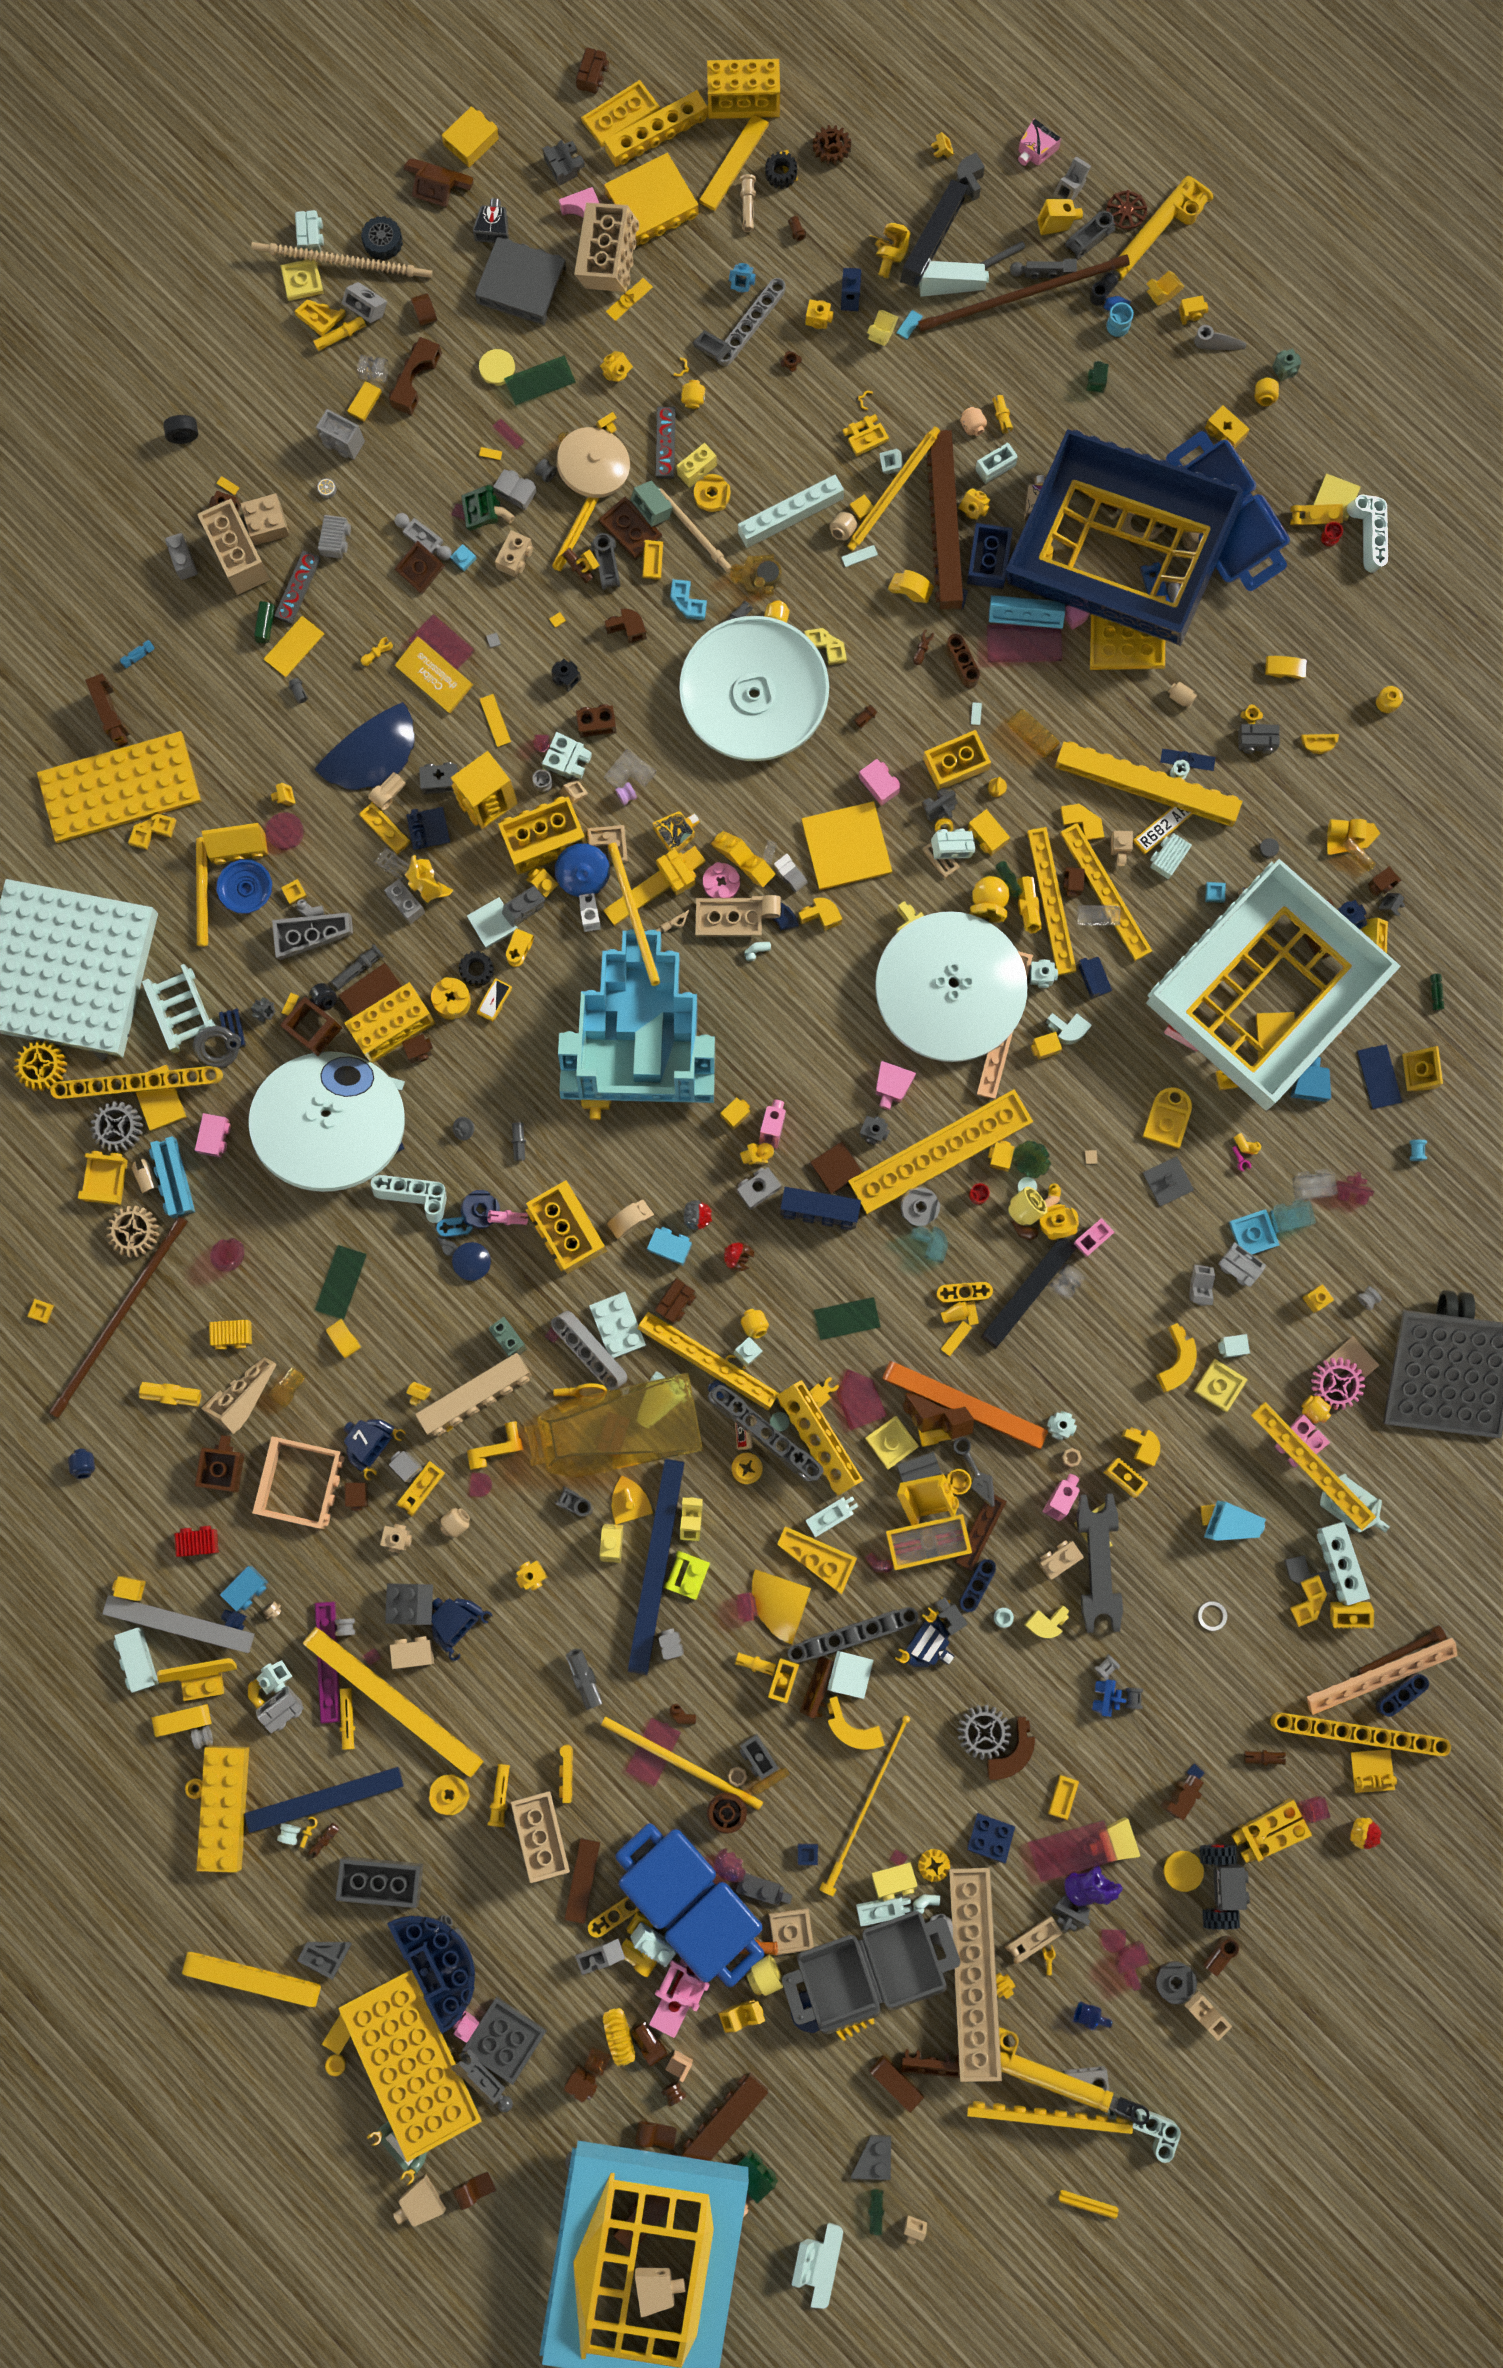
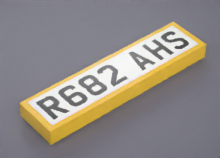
[1133,807,1193,855]

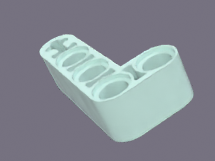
[1347,495,1388,573]
[371,1175,447,1223]
[1104,2109,1181,2163]

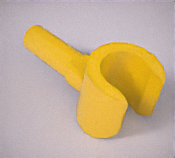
[1042,1945,1056,1976]

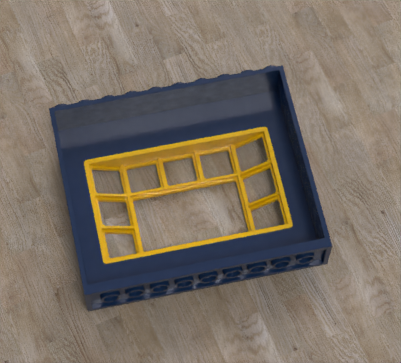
[1006,429,1243,646]

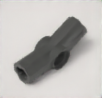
[566,1648,603,1710]

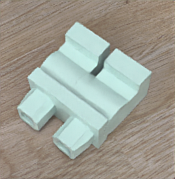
[542,732,592,779]

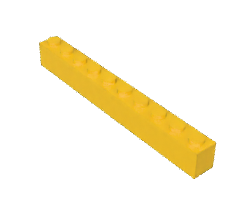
[1055,741,1243,827]

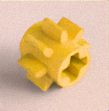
[996,1973,1016,1999]

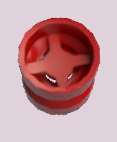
[1321,522,1343,547]
[969,1183,990,1205]

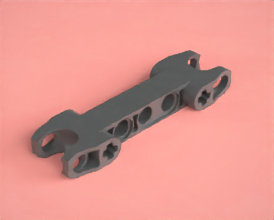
[707,1385,824,1482]
[1076,1493,1123,1633]

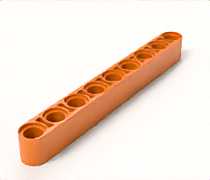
[882,1361,1049,1449]

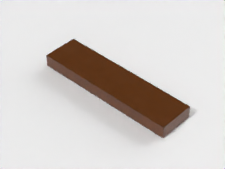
[954,1495,1007,1572]
[564,1838,600,1924]

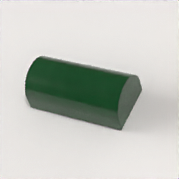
[254,601,275,644]

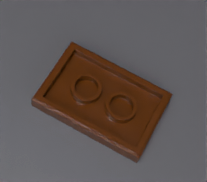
[598,497,662,560]
[338,963,402,1016]

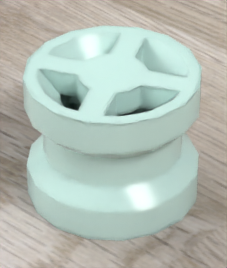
[277,1824,301,1845]

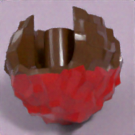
[724,1242,754,1271]

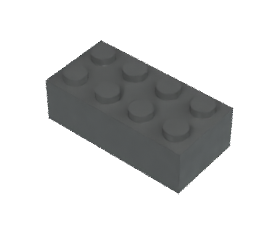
[336,1856,423,1908]

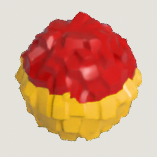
[1350,1818,1382,1850]

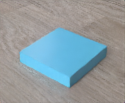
[1229,1209,1279,1255]

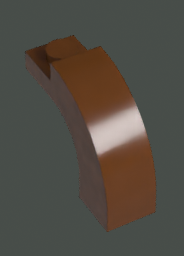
[987,1716,1035,1780]

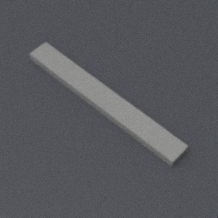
[102,1595,255,1653]

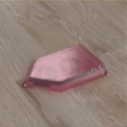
[837,1369,887,1430]

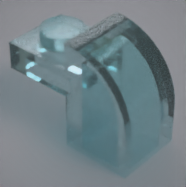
[910,1226,948,1263]

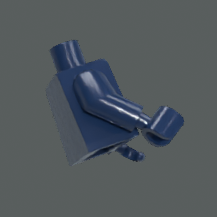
[431,1598,493,1661]

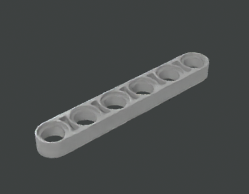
[717,278,785,366]

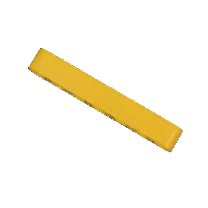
[182,1952,321,2007]

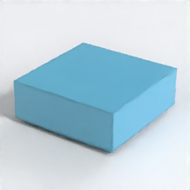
[1205,882,1226,903]

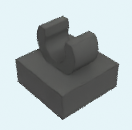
[1378,893,1405,916]

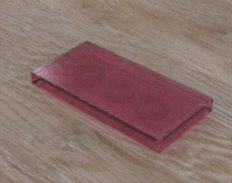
[987,624,1062,662]
[1028,1820,1118,1882]

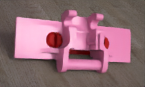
[649,1959,710,2038]

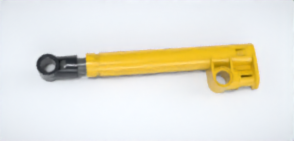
[1090,176,1213,306]
[999,2027,1150,2125]

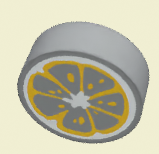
[317,478,337,498]

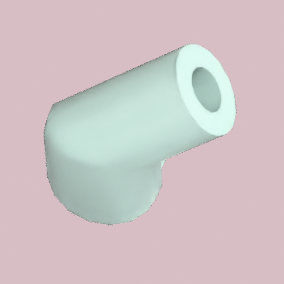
[913,1894,940,1914]

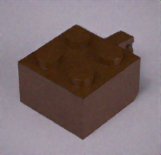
[195,1435,245,1492]

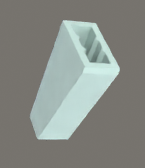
[919,261,989,297]

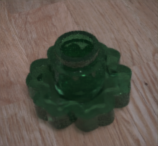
[1013,1141,1051,1178]

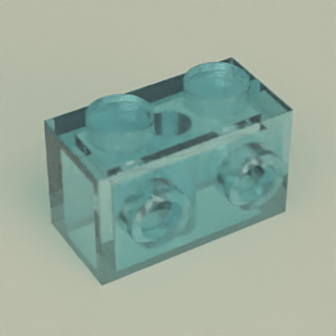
[1269,1199,1316,1234]

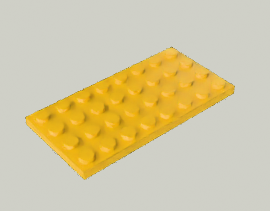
[37,731,202,843]
[338,1970,482,2162]

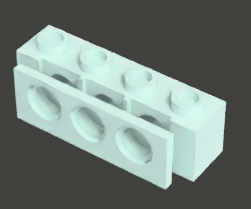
[1317,1522,1370,1605]

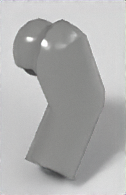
[296,899,324,917]

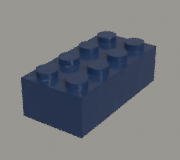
[780,1187,861,1230]

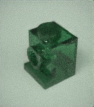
[1086,361,1109,393]

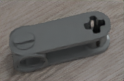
[1065,211,1116,259]
[591,533,621,590]

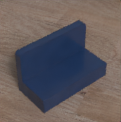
[1077,957,1112,999]

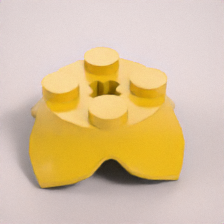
[405,855,453,903]

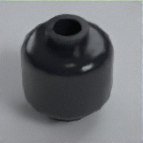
[309,983,337,1011]

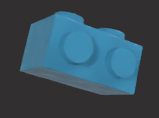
[220,1566,269,1612]

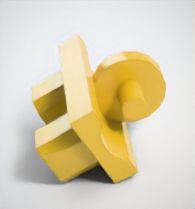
[740,1143,774,1165]

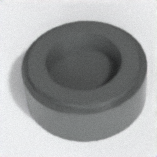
[1259,838,1279,858]

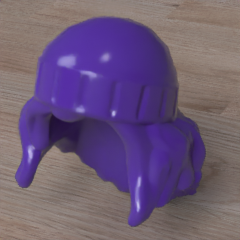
[1064,1862,1123,1907]

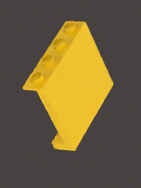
[604,152,699,246]

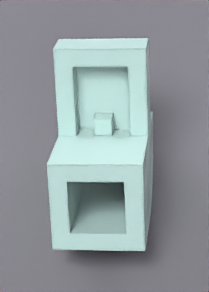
[1046,1013,1092,1045]

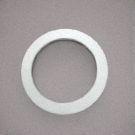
[1198,1602,1227,1631]

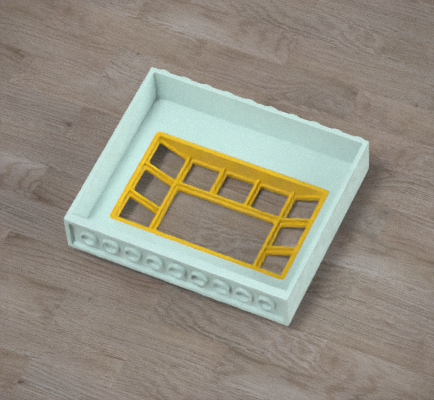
[1146,859,1401,1111]

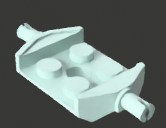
[1320,1474,1390,1533]

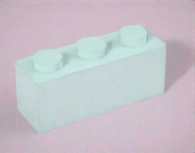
[114,1627,159,1693]

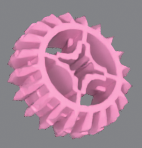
[1311,1357,1365,1410]

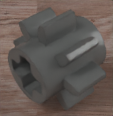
[251,997,276,1022]

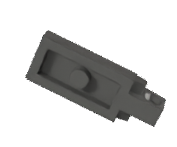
[736,1872,792,1905]

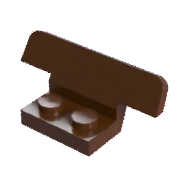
[404,158,474,207]

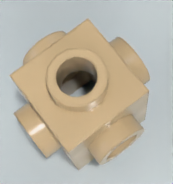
[380,1524,412,1553]

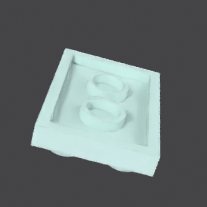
[589,1292,646,1358]

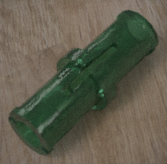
[995,861,1023,898]
[868,2189,885,2235]

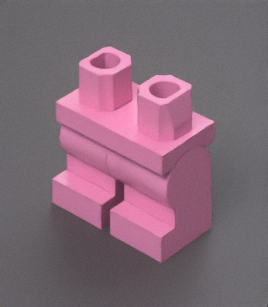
[1274,1415,1330,1468]

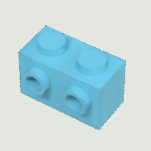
[647,1227,692,1266]

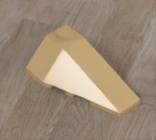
[201,1357,276,1434]

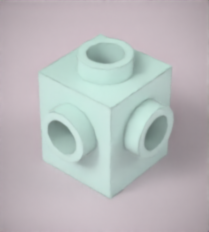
[1029,959,1058,988]
[1047,1411,1077,1441]
[256,1660,292,1694]

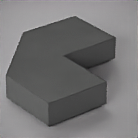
[1284,1555,1334,1592]

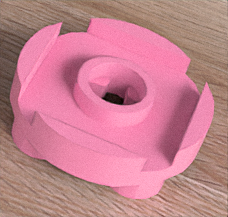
[703,862,740,898]

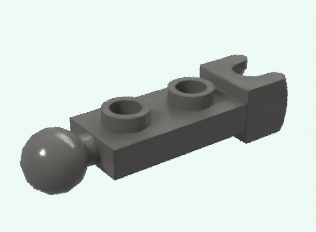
[1010,259,1077,279]
[451,2050,513,2112]

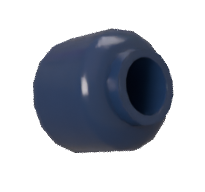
[68,1449,95,1479]

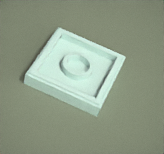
[467,897,518,949]
[827,1651,874,1699]

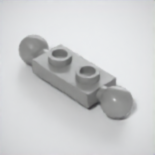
[394,513,452,561]

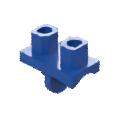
[1092,1679,1126,1717]

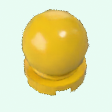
[970,876,1009,923]

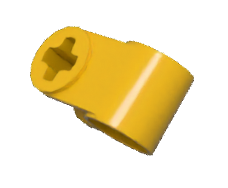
[506,928,534,967]

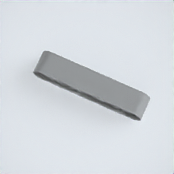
[551,1311,627,1391]

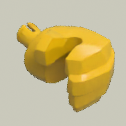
[875,223,910,278]

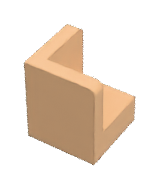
[665,2050,693,2083]

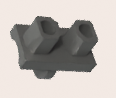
[922,788,958,822]
[1051,1895,1091,1933]

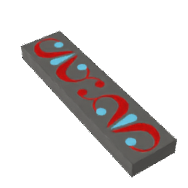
[656,407,676,479]
[274,551,321,624]

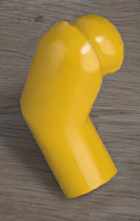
[1233,1133,1261,1155]
[248,1679,265,1709]

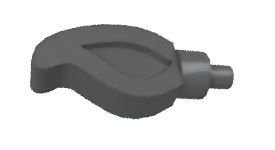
[437,1236,458,1257]

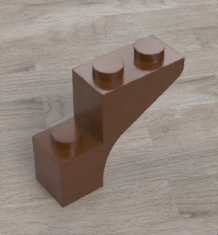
[903,1392,974,1439]

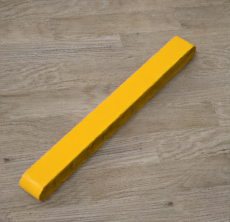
[303,1627,484,1778]

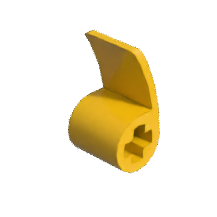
[326,1319,361,1359]

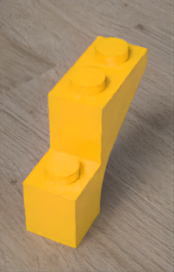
[711,831,775,887]

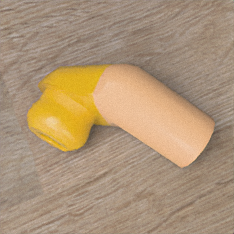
[1044,1183,1061,1208]

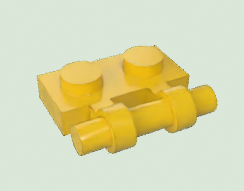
[842,414,889,457]

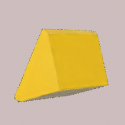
[1402,1046,1443,1091]

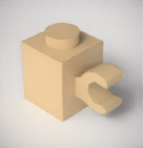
[1111,831,1133,866]

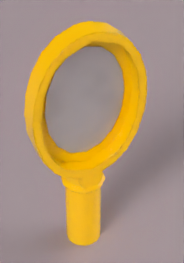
[553,1383,608,1401]

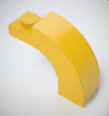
[1156,1323,1197,1393]
[827,1696,885,1750]

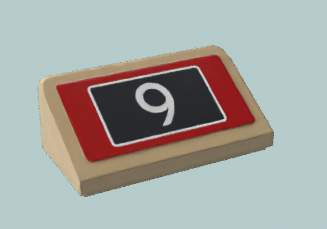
[735,1411,752,1450]

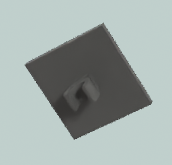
[1143,1156,1194,1207]

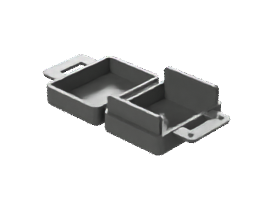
[782,1911,961,2034]

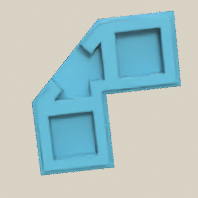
[670,579,707,620]

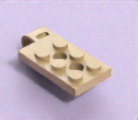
[695,895,781,937]

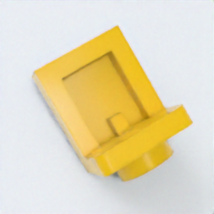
[526,867,559,897]

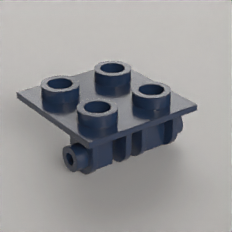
[406,807,450,850]
[967,1813,1015,1864]

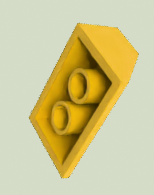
[202,823,268,865]

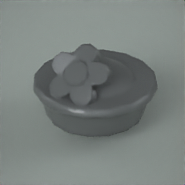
[453,1117,475,1140]

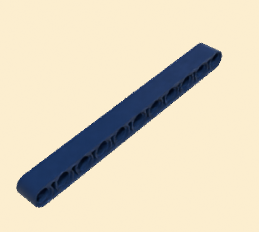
[628,1459,685,1675]

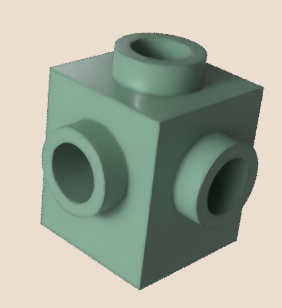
[1272,348,1301,381]

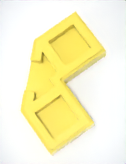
[804,628,847,665]

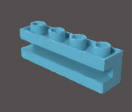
[989,595,1065,629]
[149,1136,195,1218]

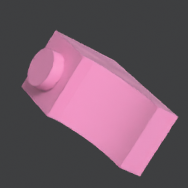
[559,187,599,218]

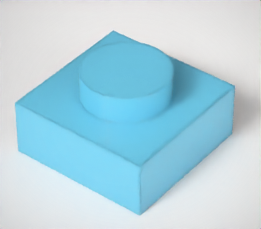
[450,544,477,571]

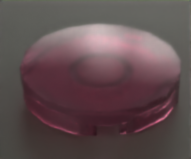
[266,812,304,850]

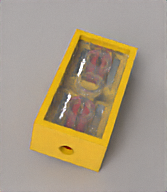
[886,1514,972,1570]

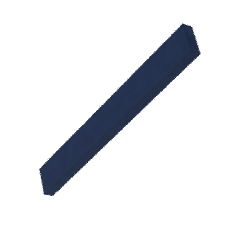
[244,1767,404,1833]

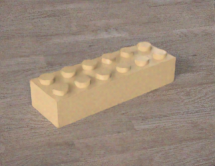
[415,1353,532,1437]

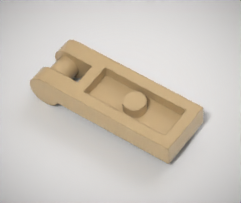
[1004,1915,1063,1964]

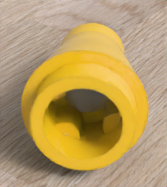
[941,1301,971,1323]

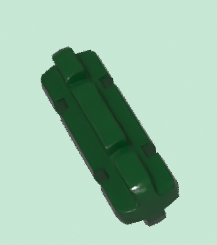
[1430,973,1444,1011]

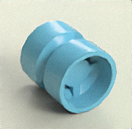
[1106,302,1134,337]

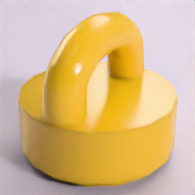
[988,777,1007,797]

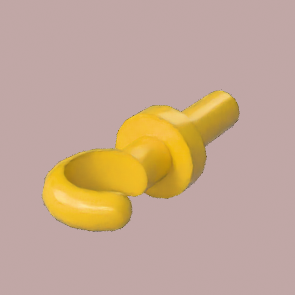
[300,1817,318,1848]

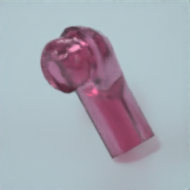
[865,1552,894,1573]

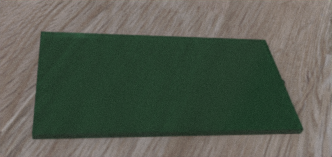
[814,1297,881,1340]

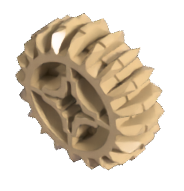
[106,1206,159,1258]

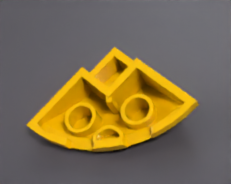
[752,1569,811,1645]

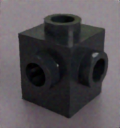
[551,659,581,692]

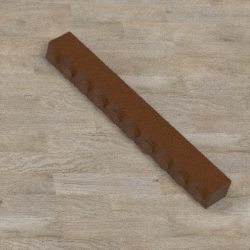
[927,430,963,609]
[614,2072,768,2251]

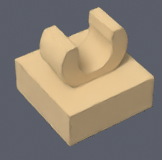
[904,2215,927,2245]

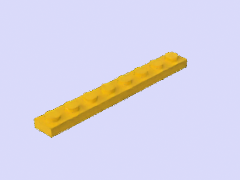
[1060,823,1152,961]
[1027,827,1077,976]
[637,1312,779,1411]
[1250,1402,1376,1530]
[967,2101,1133,2134]

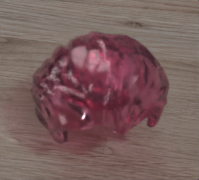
[210,1238,244,1272]
[714,1848,746,1883]

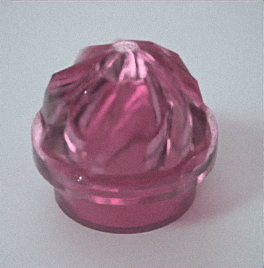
[533,735,551,752]

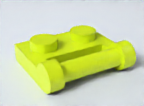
[663,1550,710,1600]

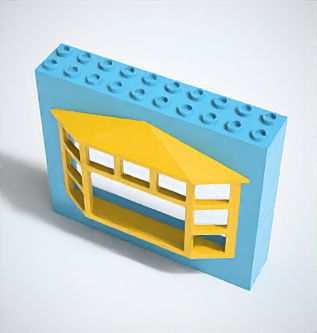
[539,2141,749,2368]

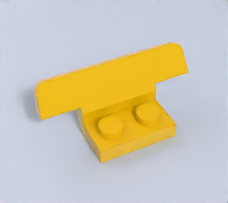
[157,1658,237,1701]

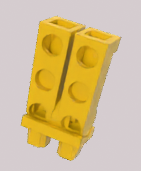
[1231,1798,1312,1863]

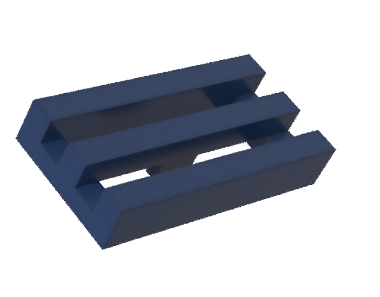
[219,1009,246,1049]

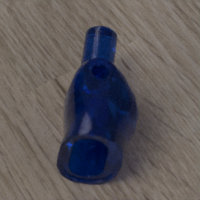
[1074,2001,1113,2030]

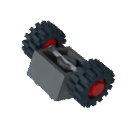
[1200,1844,1250,1930]

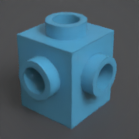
[729,263,756,292]

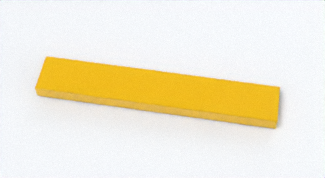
[699,114,769,211]
[603,846,706,927]

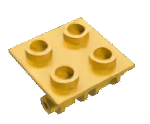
[1351,1749,1397,1793]

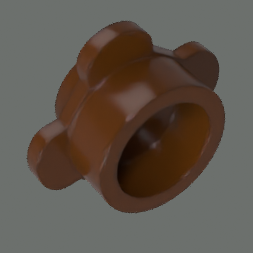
[780,351,802,372]

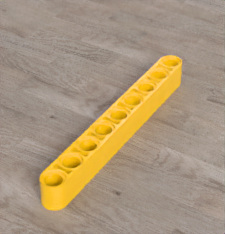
[50,1066,223,1099]
[1270,1712,1451,1756]

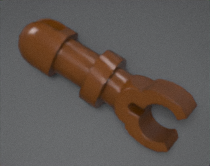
[913,630,934,665]
[308,1822,339,1858]

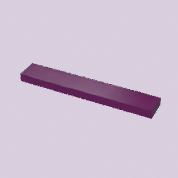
[315,1602,341,1723]

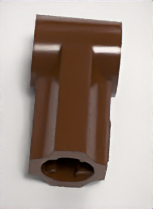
[1203,1935,1239,1977]
[631,2021,668,2067]

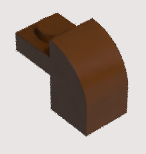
[604,609,647,643]

